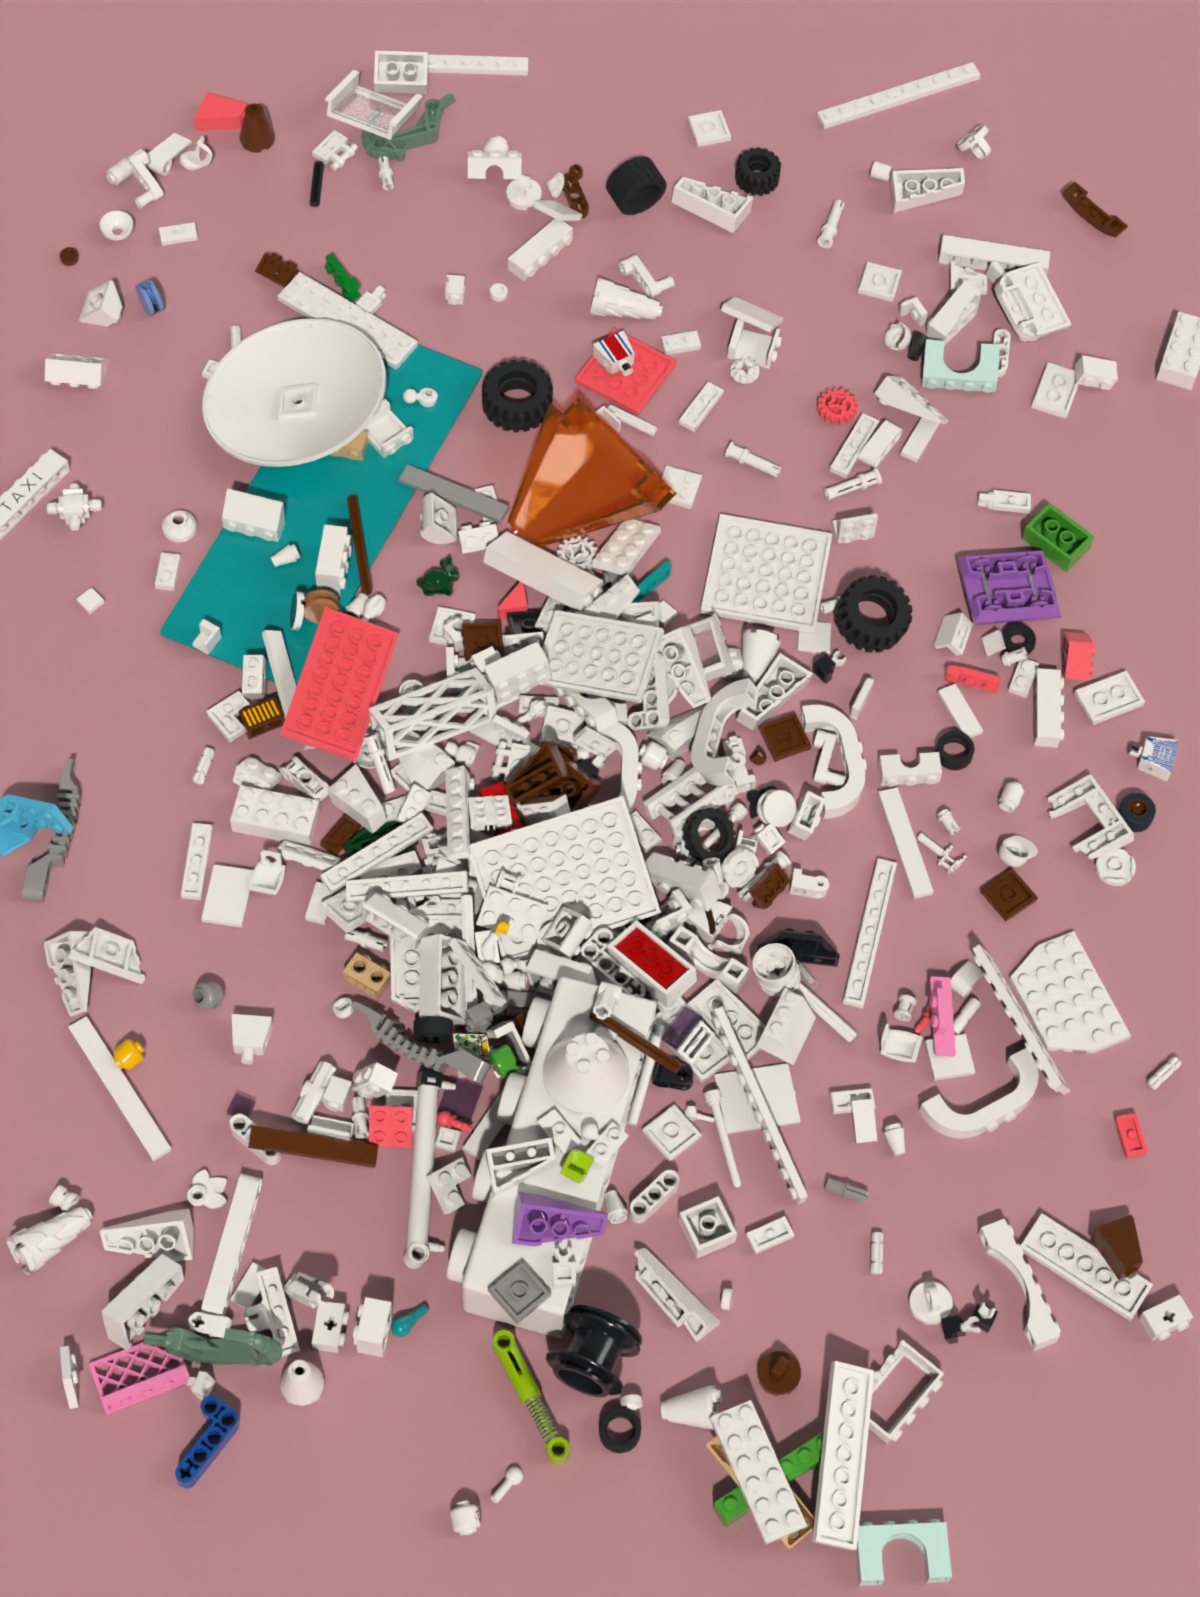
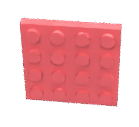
[575,328,677,416]

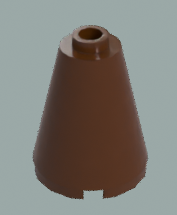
[239,103,275,153]

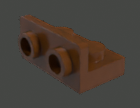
[255,252,300,288]
[749,863,790,909]

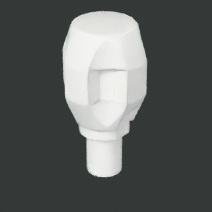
[361,594,386,622]

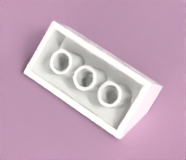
[419,934,466,1024]

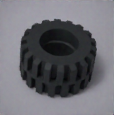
[735,147,781,196]

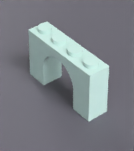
[922,339,1000,393]
[856,1519,952,1586]

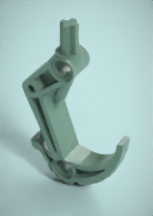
[361,93,455,162]
[143,1327,283,1366]

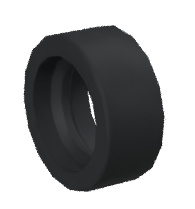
[936,731,975,770]
[413,1017,453,1043]
[599,1407,642,1453]

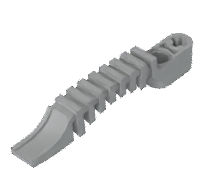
[22,759,81,901]
[351,1001,492,1083]

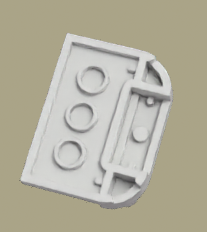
[994,262,1072,342]

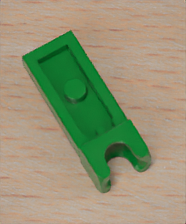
[324,253,361,302]

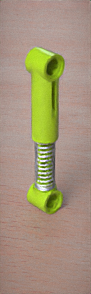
[493,1330,570,1465]

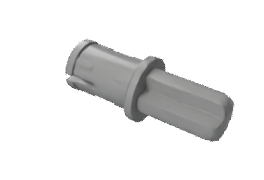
[825,1177,868,1203]

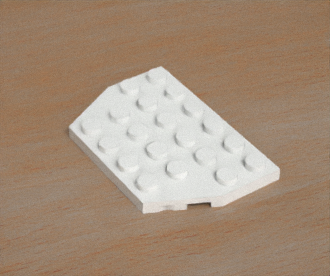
[390,899,462,1014]
[1009,931,1131,1053]

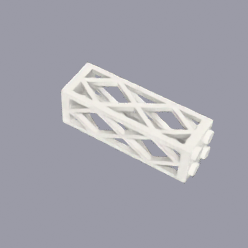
[368,668,498,761]

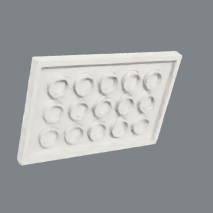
[542,610,665,703]

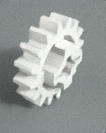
[557,535,598,571]

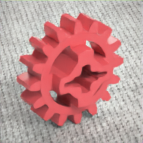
[817,387,858,425]

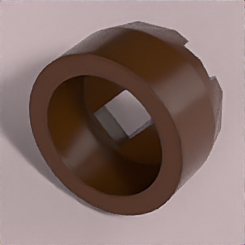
[569,164,583,180]
[749,748,767,765]

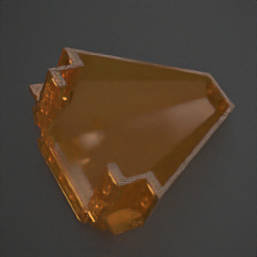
[508,398,677,547]

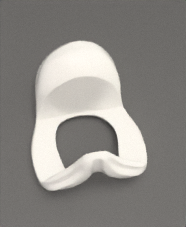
[179,136,212,171]

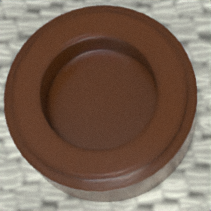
[60,247,79,266]

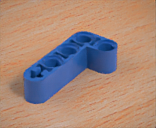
[175,1396,240,1488]

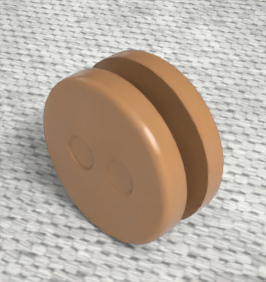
[302,590,339,624]

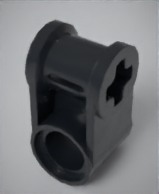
[652,1062,693,1091]

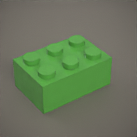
[1022,503,1094,572]

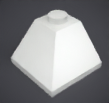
[79,280,123,327]

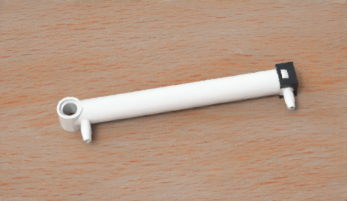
[403,1070,456,1269]

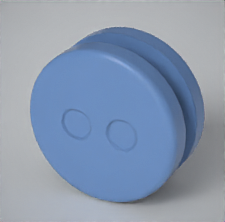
[135,279,164,316]

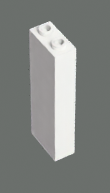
[483,531,604,612]

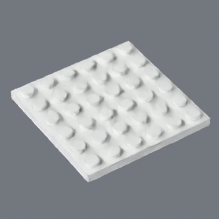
[700,514,833,634]

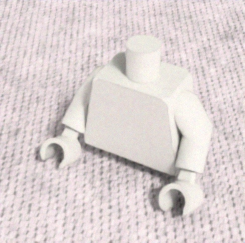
[426,845,477,908]

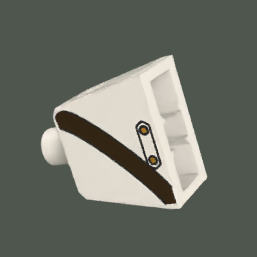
[686,901,732,944]

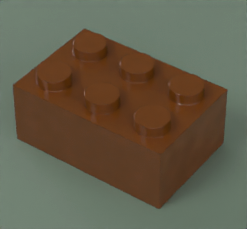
[543,750,603,812]

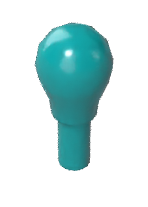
[391,1304,429,1337]

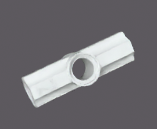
[291,1061,336,1125]

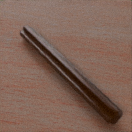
[347,495,372,595]

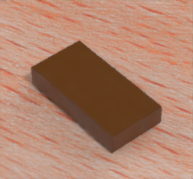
[320,814,361,857]

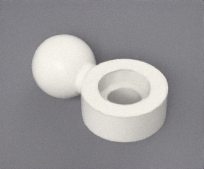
[403,388,438,407]
[499,955,532,974]

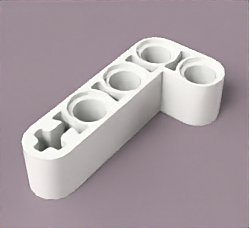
[627,652,670,731]
[580,928,646,998]

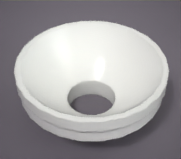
[100,211,133,240]
[162,510,197,542]

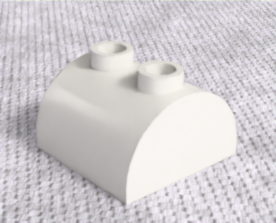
[420,492,457,544]
[541,906,593,959]

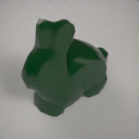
[416,556,460,596]

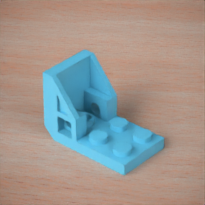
[0,794,74,857]

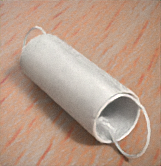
[796,960,817,988]

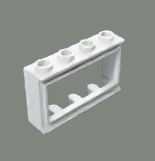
[869,1340,944,1445]

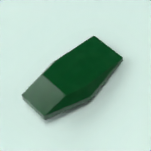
[343,821,418,858]

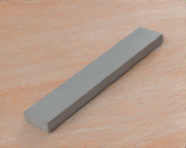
[399,464,509,524]

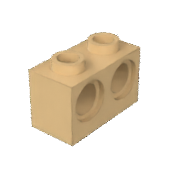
[343,952,391,1000]

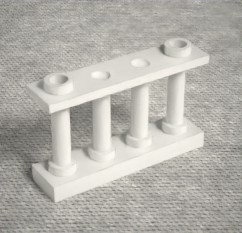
[643,767,738,837]

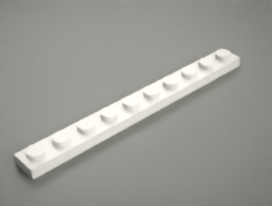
[816,62,981,129]
[711,1007,808,1205]

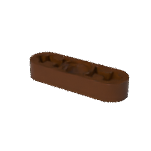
[562,173,589,218]

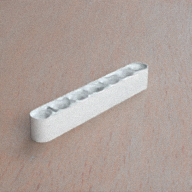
[201,1174,262,1316]

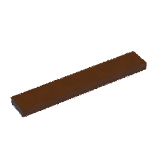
[248,1125,378,1168]

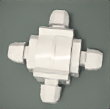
[47,483,102,531]

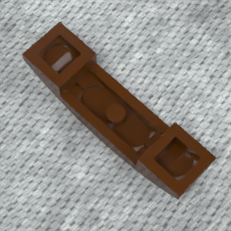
[1063,182,1128,238]

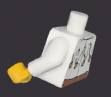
[474,921,510,964]

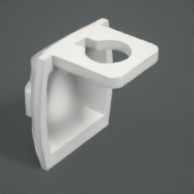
[249,850,285,895]
[880,1023,923,1063]

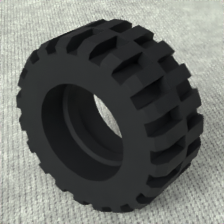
[482,360,553,433]
[835,575,913,653]

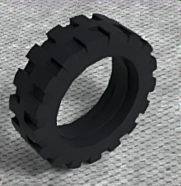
[682,808,736,862]

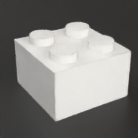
[678,1196,737,1259]
[353,1297,393,1357]

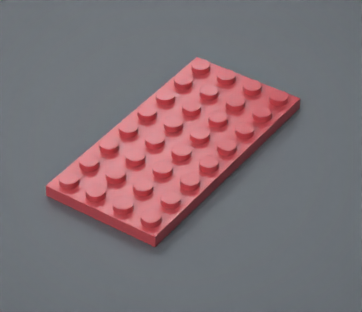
[280,607,399,762]

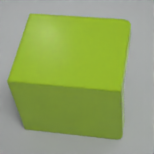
[560,1148,594,1183]

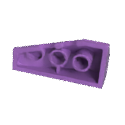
[512,1192,608,1246]

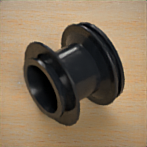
[546,1305,642,1398]

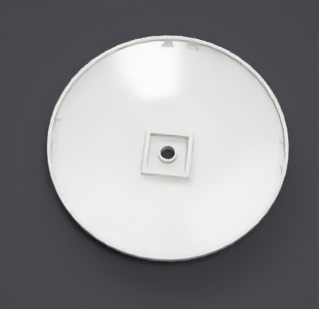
[202,318,386,467]

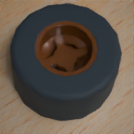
[1118,793,1156,832]

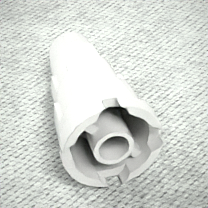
[590,278,663,319]
[6,1207,92,1275]

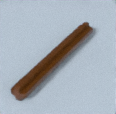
[589,1009,681,1073]

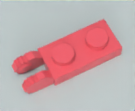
[945,665,1001,694]

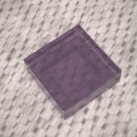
[227,1094,255,1118]

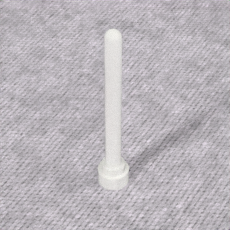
[685,803,748,866]
[703,1089,741,1188]

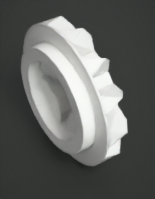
[730,357,759,384]

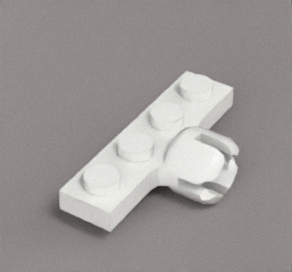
[448,938,507,1007]
[244,1267,300,1358]

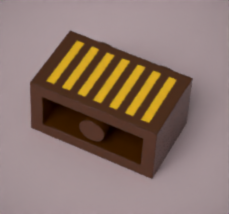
[238,696,285,739]

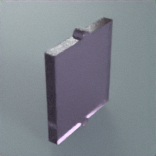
[438,1076,483,1120]

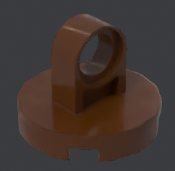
[757,1351,801,1396]

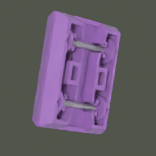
[957,550,1061,625]

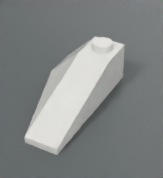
[874,376,948,424]
[100,1209,194,1262]

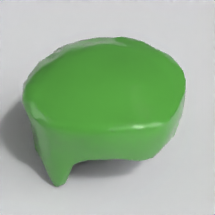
[489,1044,520,1080]

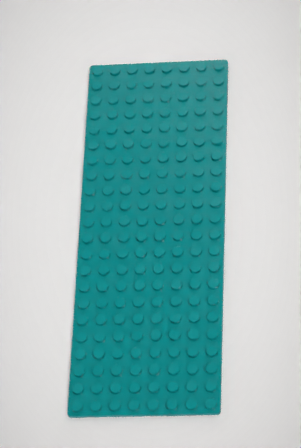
[160,345,483,687]

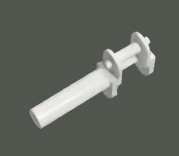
[917,833,967,874]

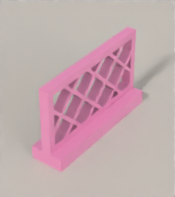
[89,1343,189,1415]

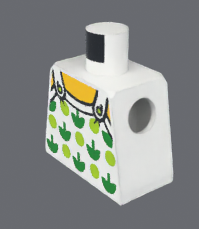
[453,1033,501,1079]

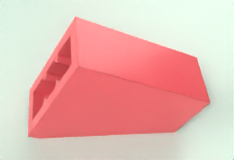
[194,92,247,131]

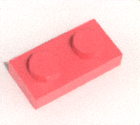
[1115,1113,1148,1159]

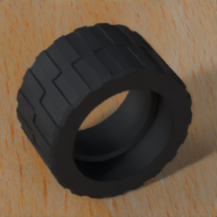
[606,156,667,215]

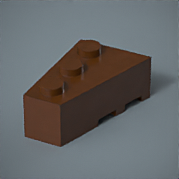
[504,741,571,805]

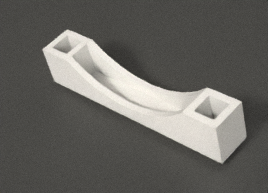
[978,1219,1061,1351]

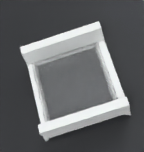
[325,70,423,140]

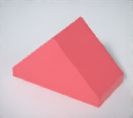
[497,582,528,620]

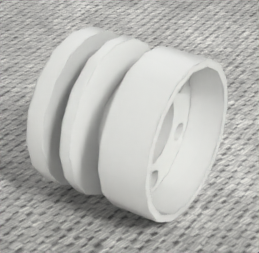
[752,943,801,998]

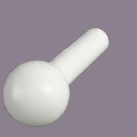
[491,1467,523,1503]

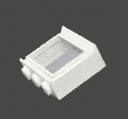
[672,613,736,681]

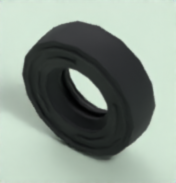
[1002,623,1036,655]

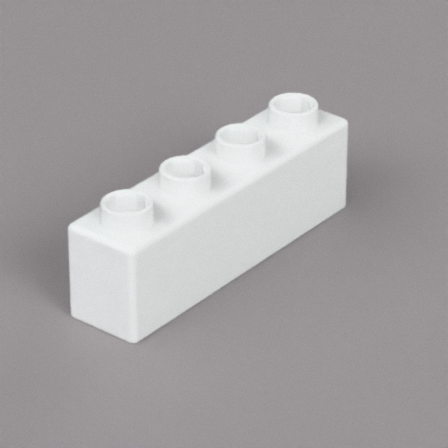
[446,977,657,1339]

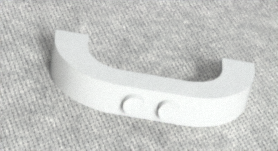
[691,678,759,786]
[800,705,867,819]
[588,722,642,815]
[919,1048,1039,1139]

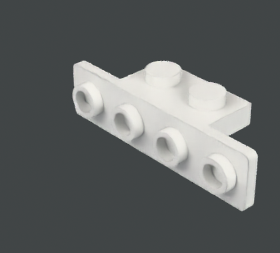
[469,715,541,756]

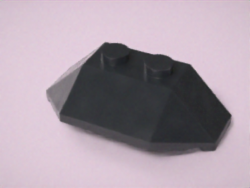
[757,928,840,967]

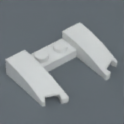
[1048,774,1134,860]

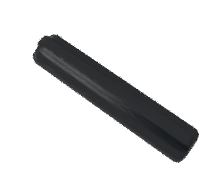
[309,161,324,207]

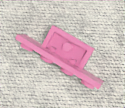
[929,977,956,1057]

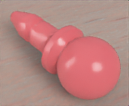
[914,1005,932,1035]
[437,1110,472,1131]

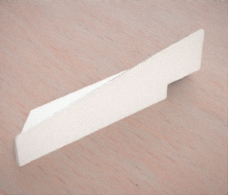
[634,1248,721,1342]

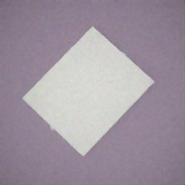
[714,1063,801,1134]

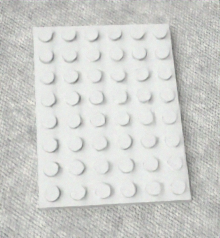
[470,796,661,961]

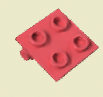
[369,1105,413,1148]

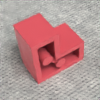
[1062,632,1095,681]

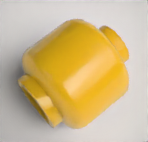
[112,1039,145,1070]

